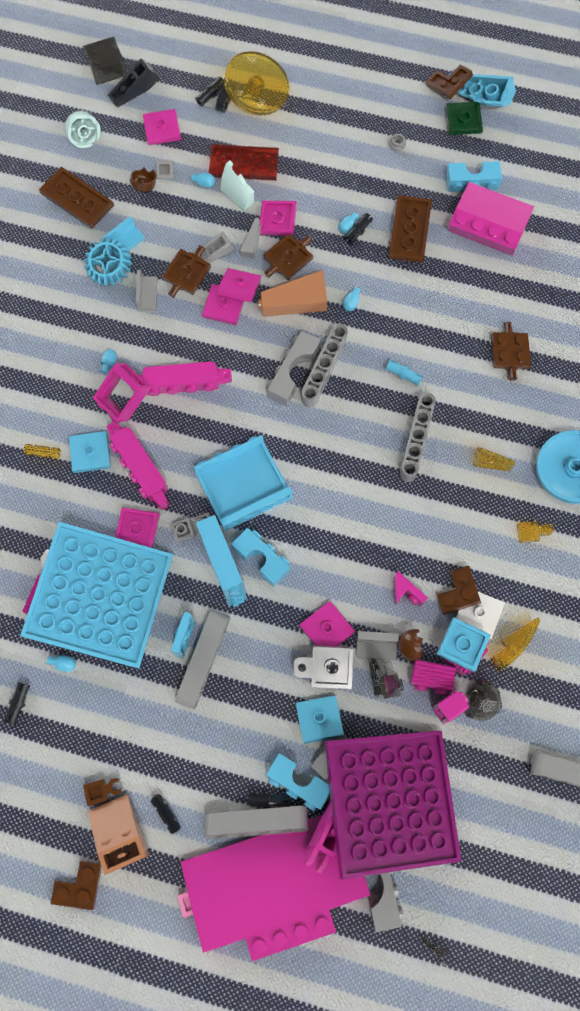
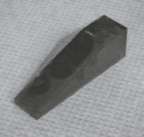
[368,658,404,699]

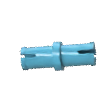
[385,359,423,386]

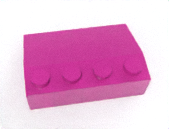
[448,182,535,256]

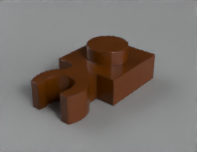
[83,778,123,806]

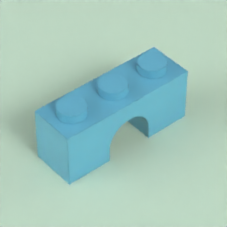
[446,161,502,192]
[231,528,290,587]
[266,753,330,811]

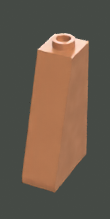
[258,270,327,317]

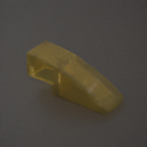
[490,617,540,672]

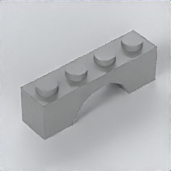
[266,330,321,407]
[369,872,404,932]

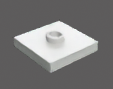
[456,592,505,640]

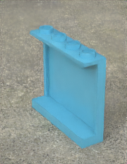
[194,435,293,531]

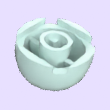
[65,111,100,148]

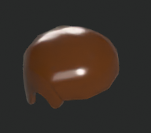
[129,167,157,193]
[398,629,423,661]

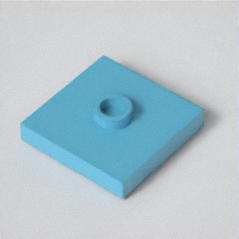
[69,431,111,473]
[171,612,195,659]
[436,617,491,673]
[296,695,344,744]

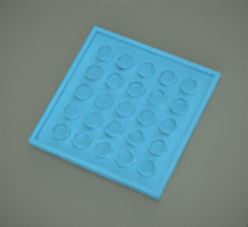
[20,522,173,669]

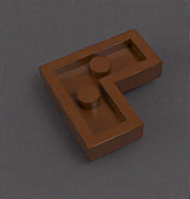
[426,64,473,100]
[437,565,482,615]
[50,861,102,910]

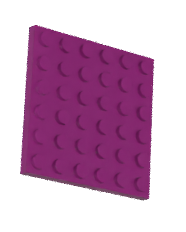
[324,730,462,879]

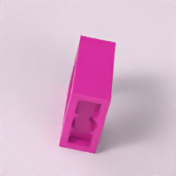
[93,363,151,422]

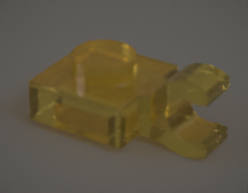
[517,521,554,543]

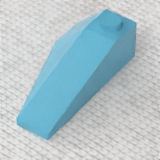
[449,73,516,107]

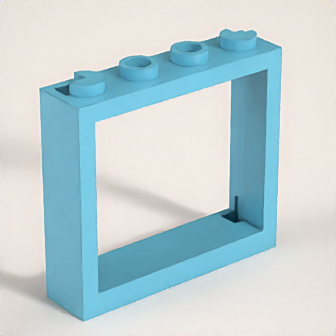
[196,515,247,607]

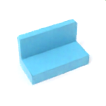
[103,217,145,259]

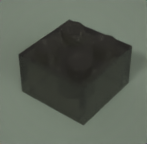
[83,36,127,85]

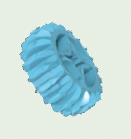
[83,237,132,287]

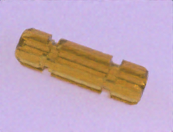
[23,444,61,459]

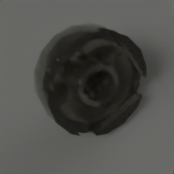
[464,678,502,721]

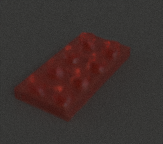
[208,144,279,181]

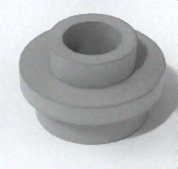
[389,134,406,151]

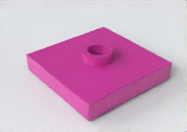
[143,109,181,145]
[260,200,297,236]
[217,268,261,302]
[202,284,244,326]
[115,507,160,548]
[299,601,355,646]

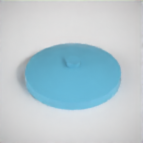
[536,430,580,504]

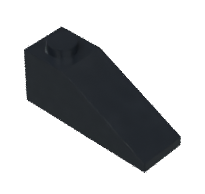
[108,58,160,108]

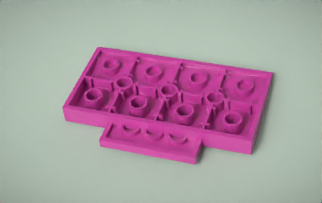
[181,814,371,961]

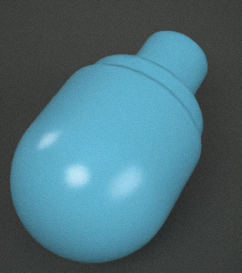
[191,172,215,188]
[338,212,359,234]
[343,287,361,311]
[100,349,117,374]
[47,654,76,672]

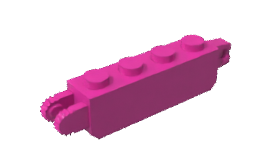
[131,361,232,396]
[106,421,169,510]
[304,799,337,873]

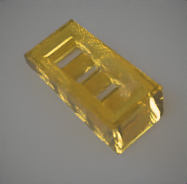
[473,447,515,472]

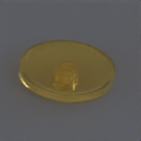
[224,51,289,115]

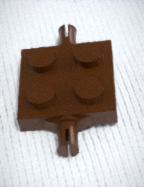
[263,234,313,280]
[162,245,211,298]
[491,322,531,381]

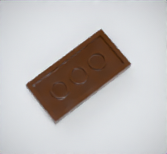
[39,166,114,229]
[388,195,432,263]

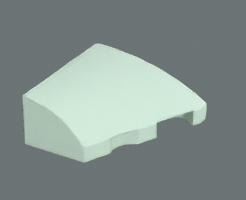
[220,161,254,211]

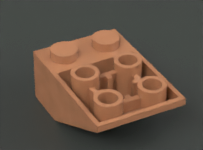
[88,794,149,875]

